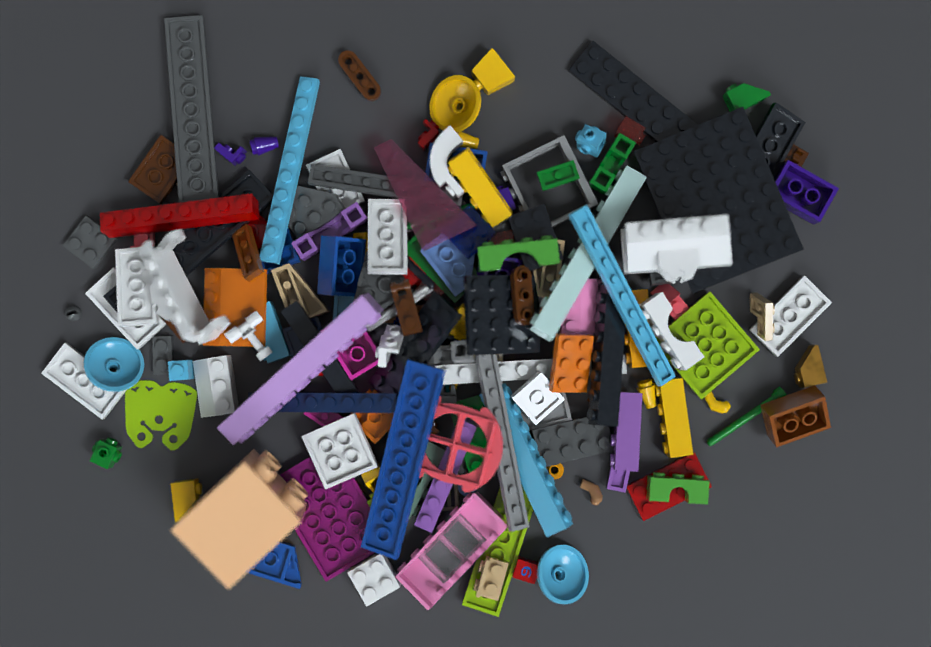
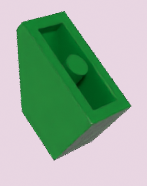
[722,83,771,112]

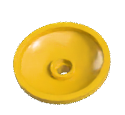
[430,75,481,133]

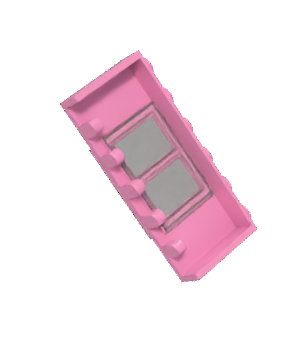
[395,491,508,610]

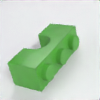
[646,472,709,505]

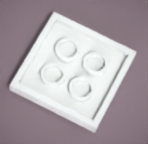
[301,413,379,490]

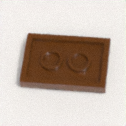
[128,135,177,204]

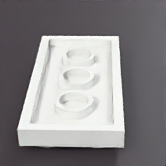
[368,199,407,275]
[115,246,159,327]
[85,267,166,350]
[749,276,832,357]
[41,343,126,420]

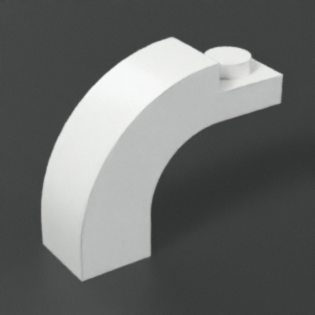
[430,126,464,198]

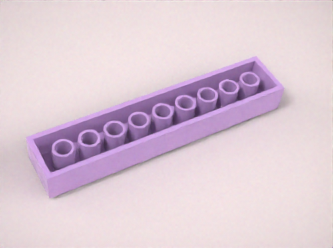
[217,293,384,445]

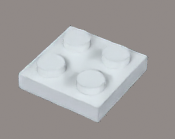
[510,371,565,425]

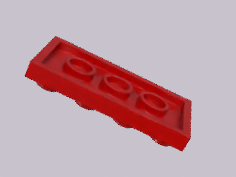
[627,452,712,521]

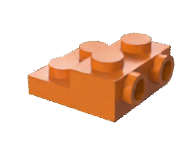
[350,389,394,444]

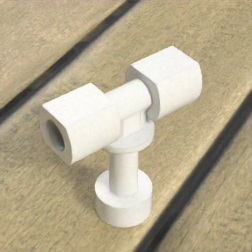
[224,311,273,361]

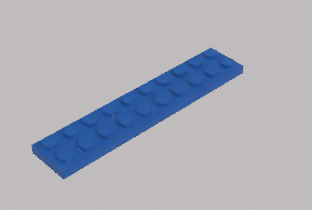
[361,359,446,560]

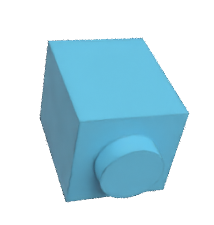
[168,360,194,381]

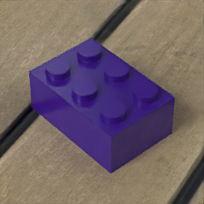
[774,160,839,224]

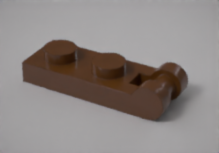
[389,279,422,337]

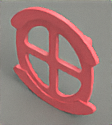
[419,395,503,492]

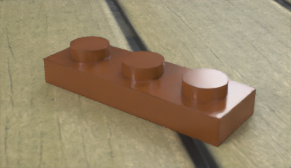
[232,224,264,282]

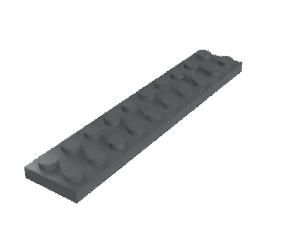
[164,15,219,203]

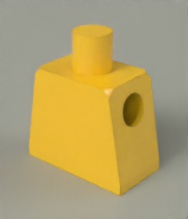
[471,48,515,95]

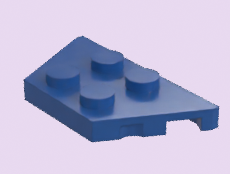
[247,541,302,589]

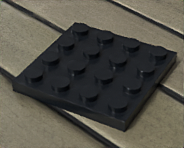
[464,275,540,355]

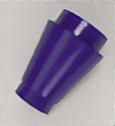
[249,136,279,156]

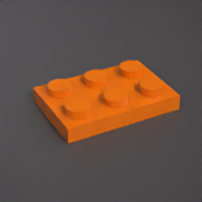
[549,333,594,393]

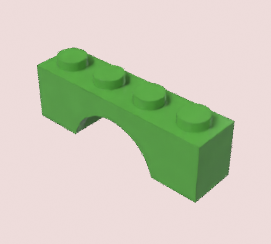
[478,236,560,272]

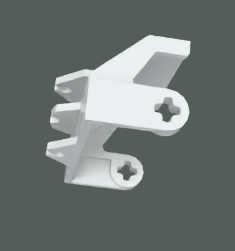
[620,215,733,284]
[138,229,230,345]

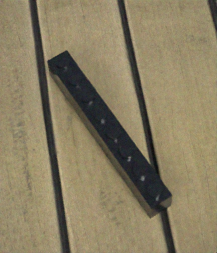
[587,271,629,427]

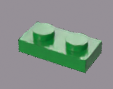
[536,160,580,192]

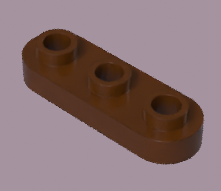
[338,50,381,101]
[510,266,534,325]

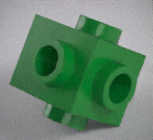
[90,437,123,469]

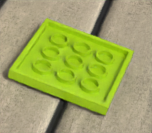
[656,291,760,399]

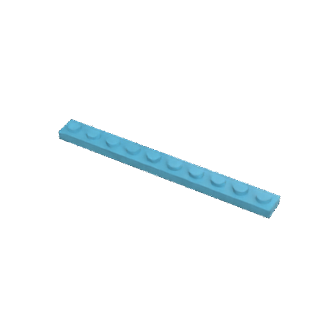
[260,76,320,265]
[568,205,676,386]

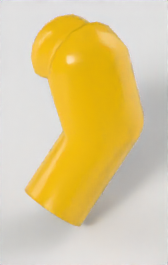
[704,391,731,414]

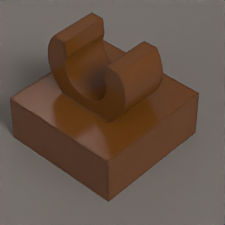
[783,144,809,167]

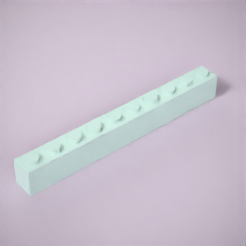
[530,165,647,342]

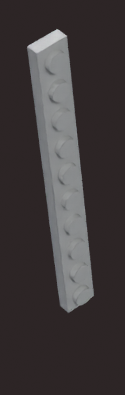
[475,354,529,531]

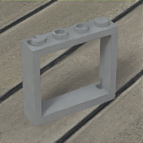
[500,135,598,227]

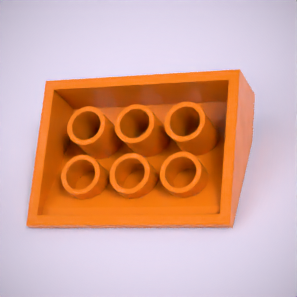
[203,268,267,347]

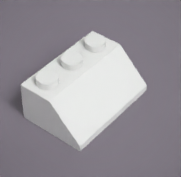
[193,355,239,418]

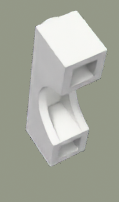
[639,292,704,370]

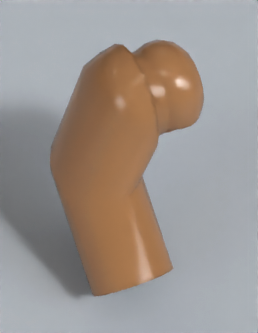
[579,479,603,505]

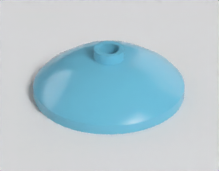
[84,337,144,392]
[537,545,589,604]

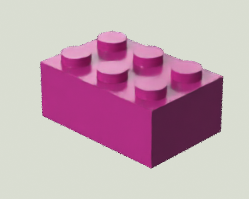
[321,326,378,380]

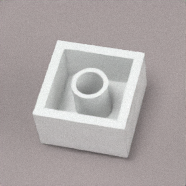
[347,553,401,607]

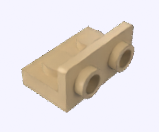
[473,556,509,601]

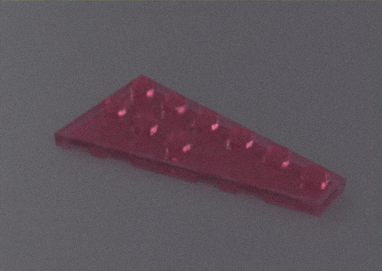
[374,139,476,251]

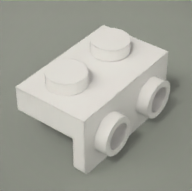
[375,325,404,367]

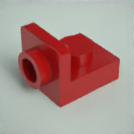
[417,118,440,151]

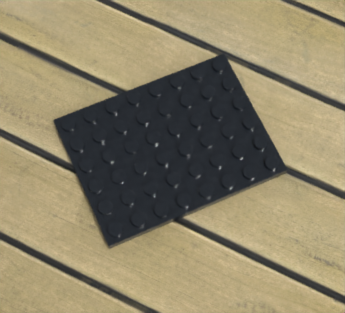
[634,107,804,294]

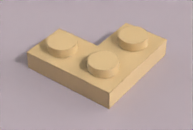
[750,292,775,341]

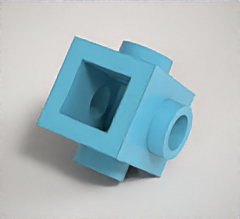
[575,124,606,158]

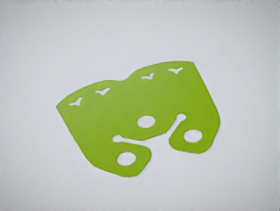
[125,380,198,451]

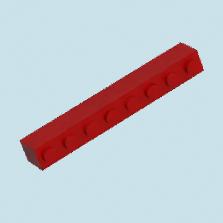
[100,194,259,238]

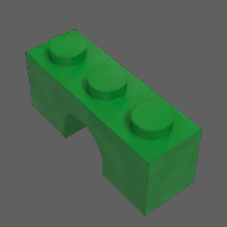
[588,133,636,195]

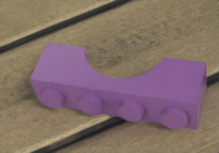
[291,202,368,261]

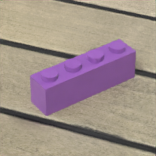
[610,392,642,472]

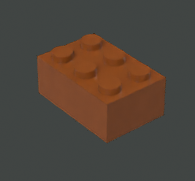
[761,385,831,447]

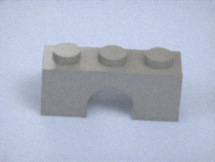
[427,340,476,366]

